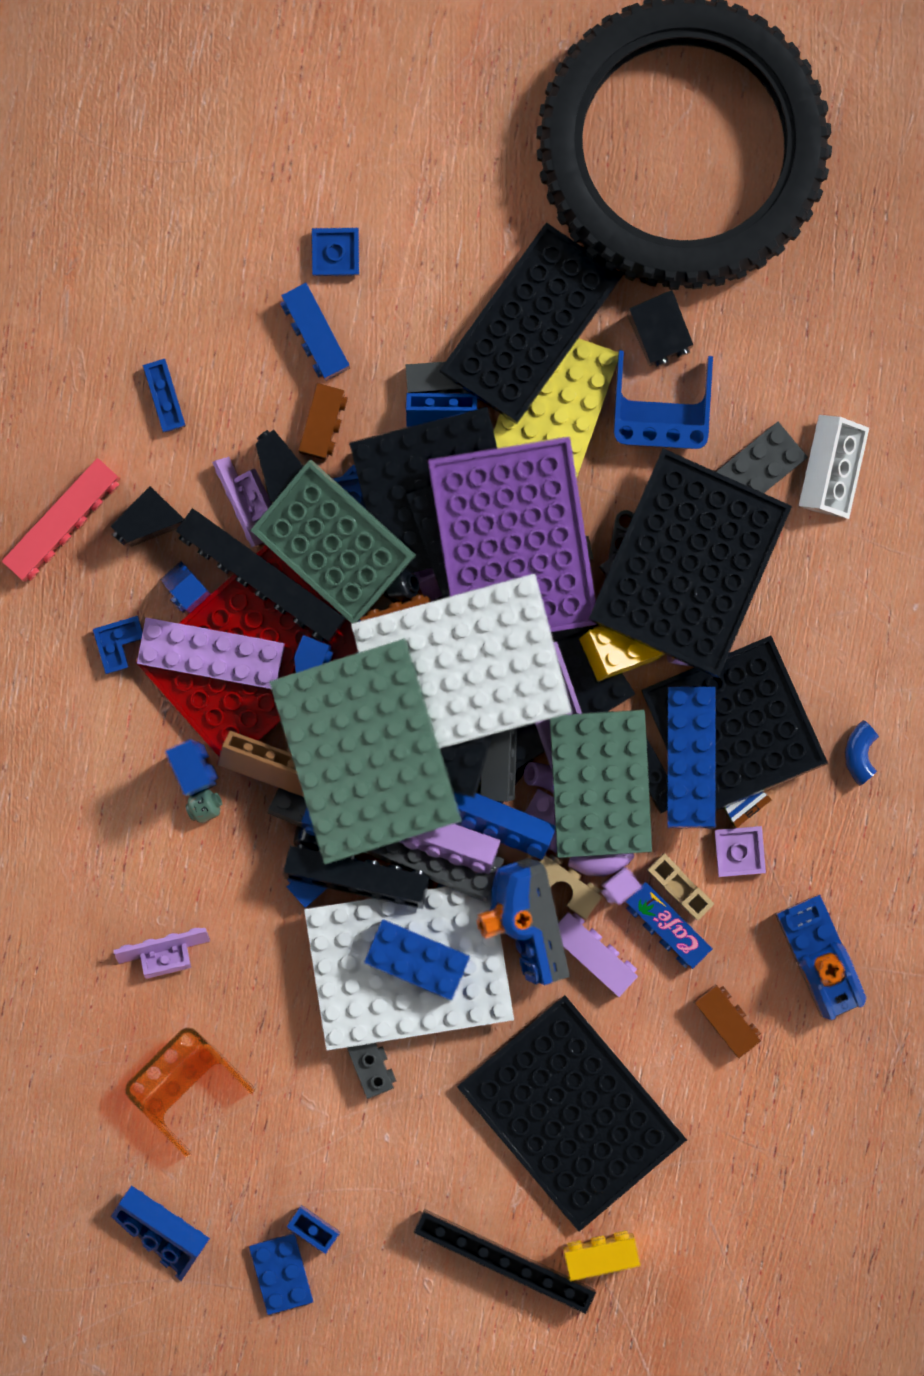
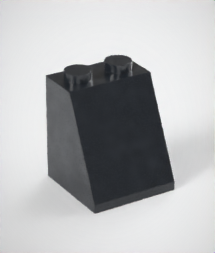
[627,290,694,367]
[255,429,304,504]
[110,486,184,547]

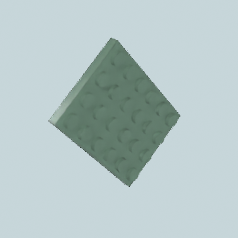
[250,460,416,624]
[550,710,652,858]

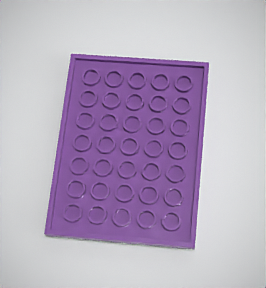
[428,436,596,632]

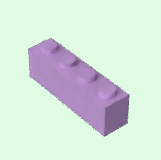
[400,824,500,874]
[600,868,641,905]
[558,912,638,997]

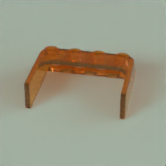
[125,1028,256,1158]

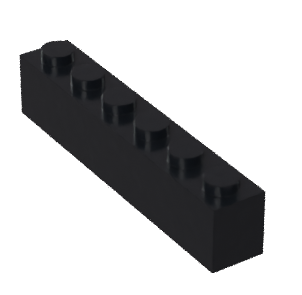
[283,844,429,909]

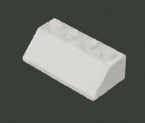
[799,415,869,519]

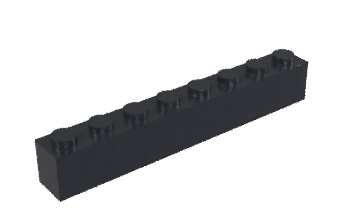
[176,508,347,642]
[414,1209,596,1314]

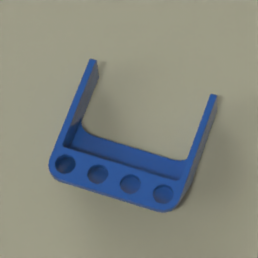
[614,350,713,449]

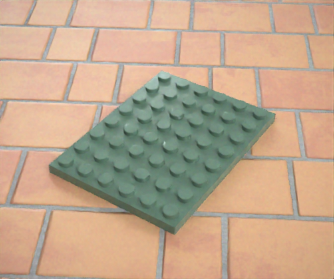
[270,638,462,864]

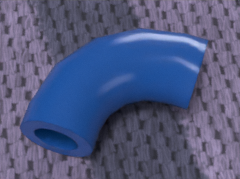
[845,720,879,786]

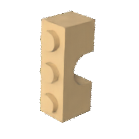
[647,853,714,921]
[540,854,602,920]

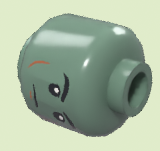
[186,789,222,823]

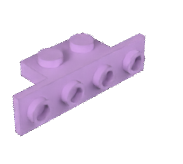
[212,457,272,547]
[114,928,210,979]

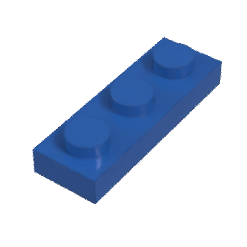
[143,358,186,433]

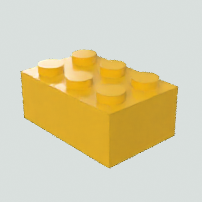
[579,626,664,682]
[563,1230,641,1281]

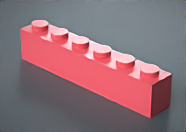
[2,458,120,582]

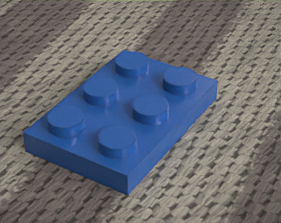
[249,1233,314,1315]

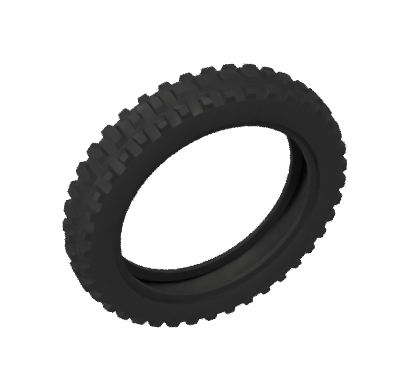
[536,0,832,290]

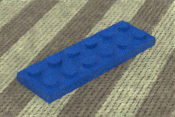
[668,687,716,828]

